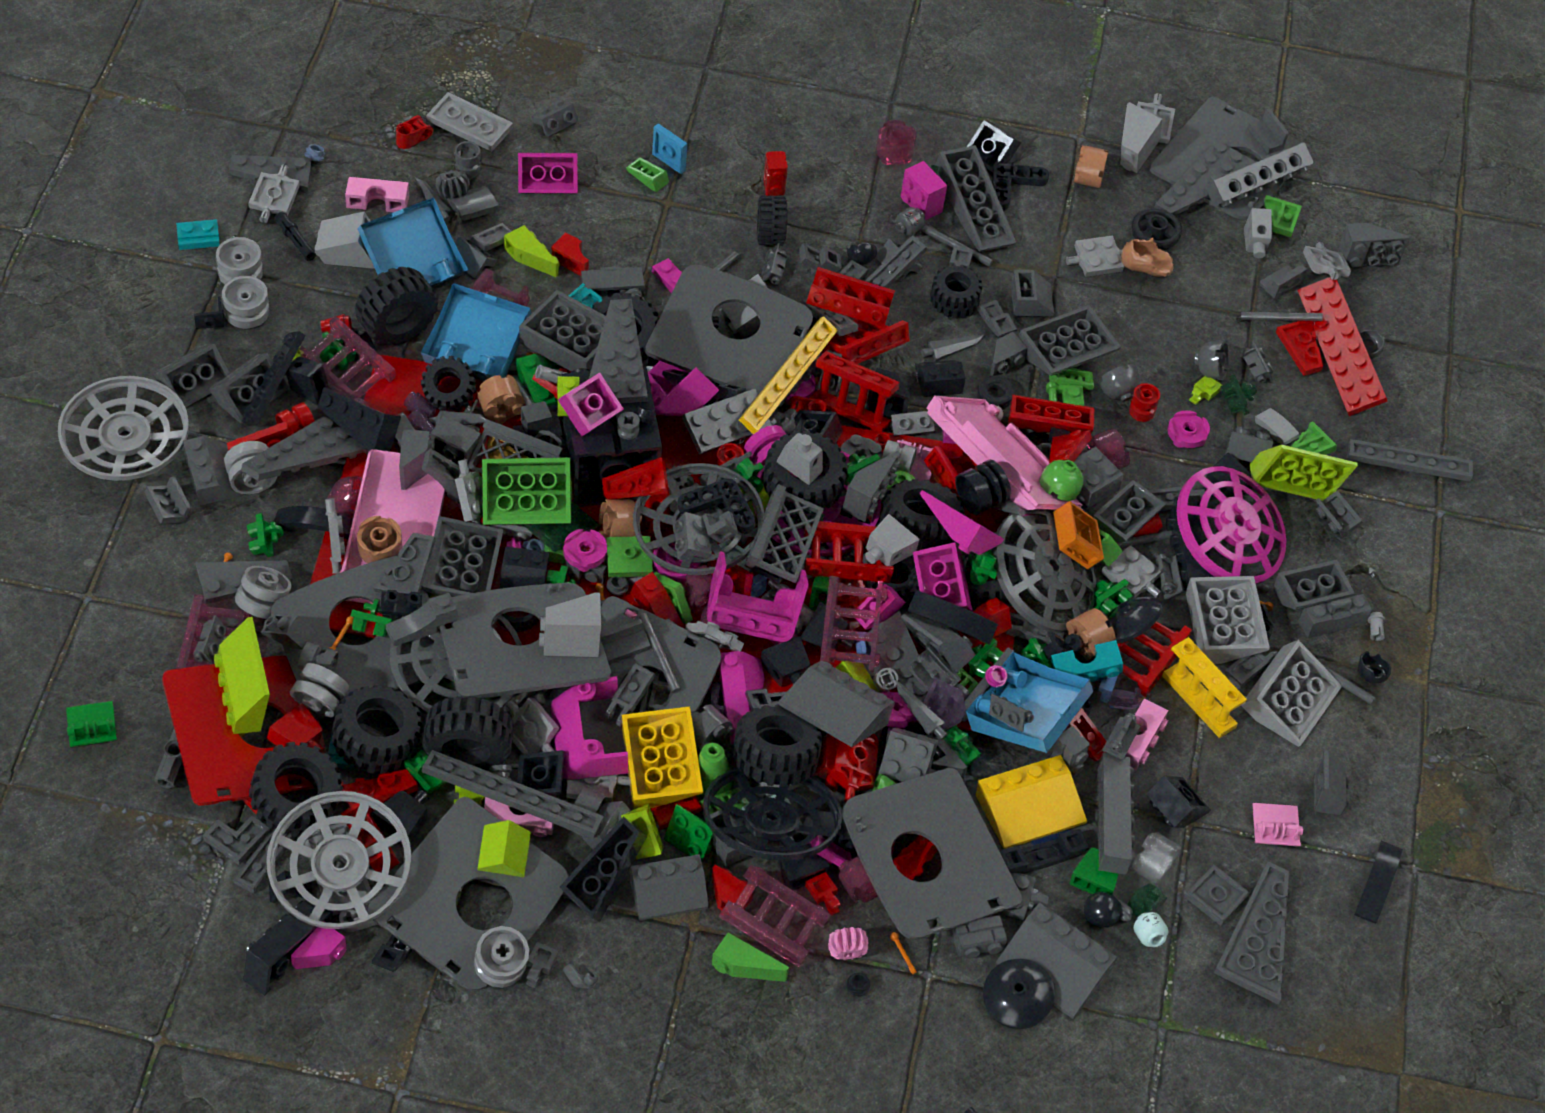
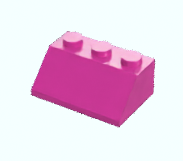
[518,153,578,193]
[913,542,972,611]

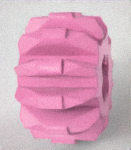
[828,927,869,960]

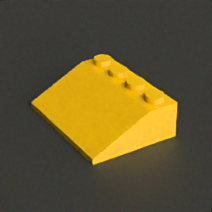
[622,706,703,809]
[976,755,1087,849]

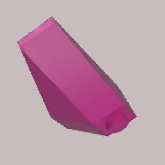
[920,490,1004,555]
[718,651,765,745]

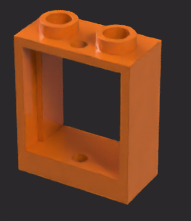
[1053,501,1104,569]

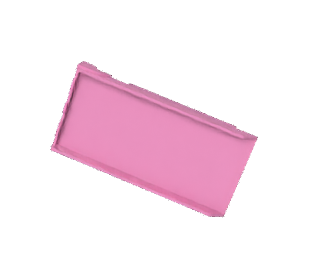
[927,396,1083,510]
[340,449,452,604]

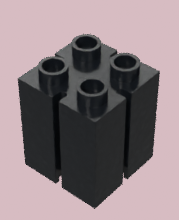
[561,366,662,507]

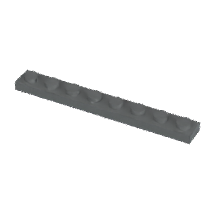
[422,750,604,839]

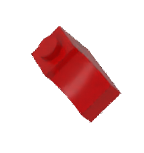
[551,232,589,276]

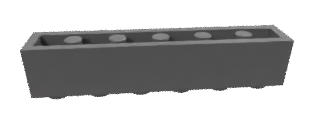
[1098,753,1135,875]

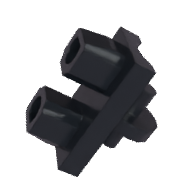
[380,589,422,619]
[1043,633,1083,662]

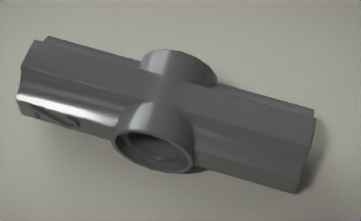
[154,730,183,789]

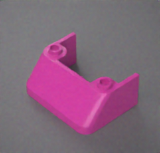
[648,361,719,417]
[707,551,809,642]
[551,676,628,780]

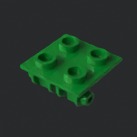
[66,701,117,747]
[664,804,713,862]

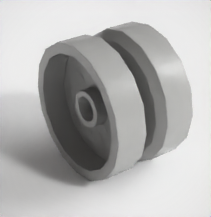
[216,237,263,285]
[222,276,270,329]
[224,441,277,494]
[235,566,292,619]
[290,663,350,717]
[474,926,529,988]

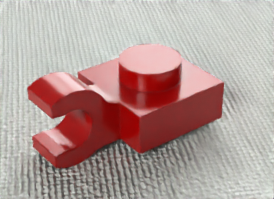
[805,872,841,916]

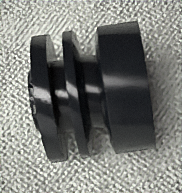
[955,459,1011,515]

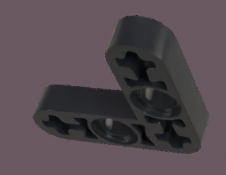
[992,163,1049,211]
[678,479,755,534]

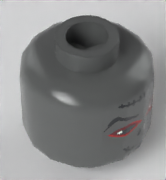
[896,207,925,236]

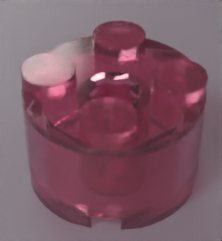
[876,120,917,165]
[1085,428,1130,470]
[679,565,713,617]
[839,856,878,903]

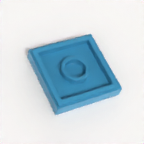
[652,123,687,174]

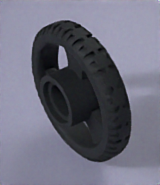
[1131,208,1182,250]

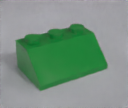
[516,354,559,410]

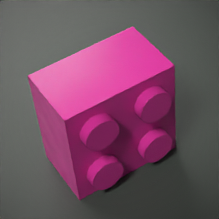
[901,161,947,221]
[558,372,623,436]

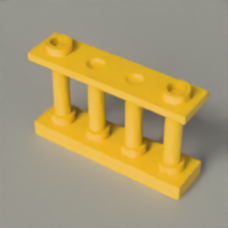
[1162,637,1247,738]

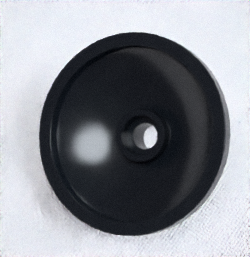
[1106,596,1163,643]
[983,959,1055,1029]

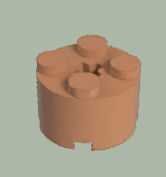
[1074,145,1109,188]
[477,375,525,424]
[599,499,642,540]
[357,516,403,564]
[1066,608,1116,661]

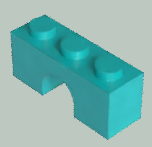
[1051,640,1123,682]

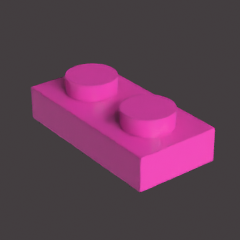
[652,258,682,293]

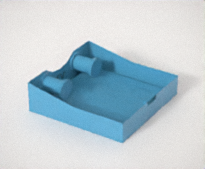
[357,197,468,287]
[421,283,532,381]
[966,652,1093,753]

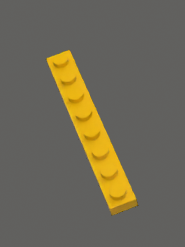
[739,316,838,434]

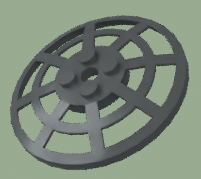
[633,463,764,575]
[993,509,1097,633]
[389,602,522,715]

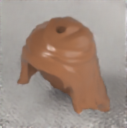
[1121,238,1173,277]

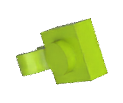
[1189,376,1223,405]

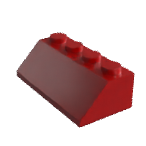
[1008,395,1094,434]

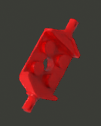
[829,734,879,803]

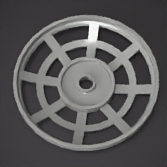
[58,376,189,481]
[266,791,412,929]

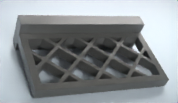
[468,419,567,474]
[745,484,823,583]

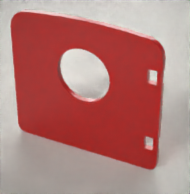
[162,655,326,806]

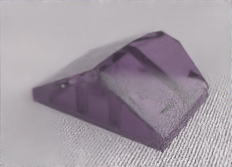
[923,678,966,731]

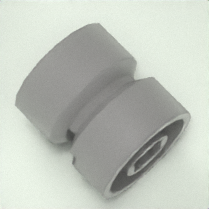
[882,440,917,473]

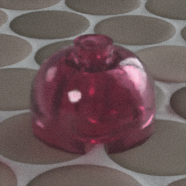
[328,476,362,518]

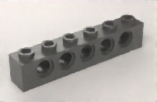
[1205,142,1314,207]

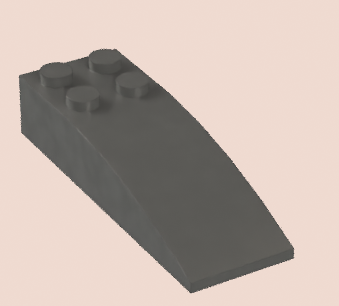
[935,145,1016,252]

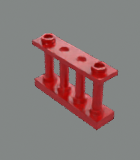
[806,267,895,327]
[821,319,910,364]
[809,351,900,432]
[924,446,1008,524]
[803,521,894,583]
[1117,621,1192,699]

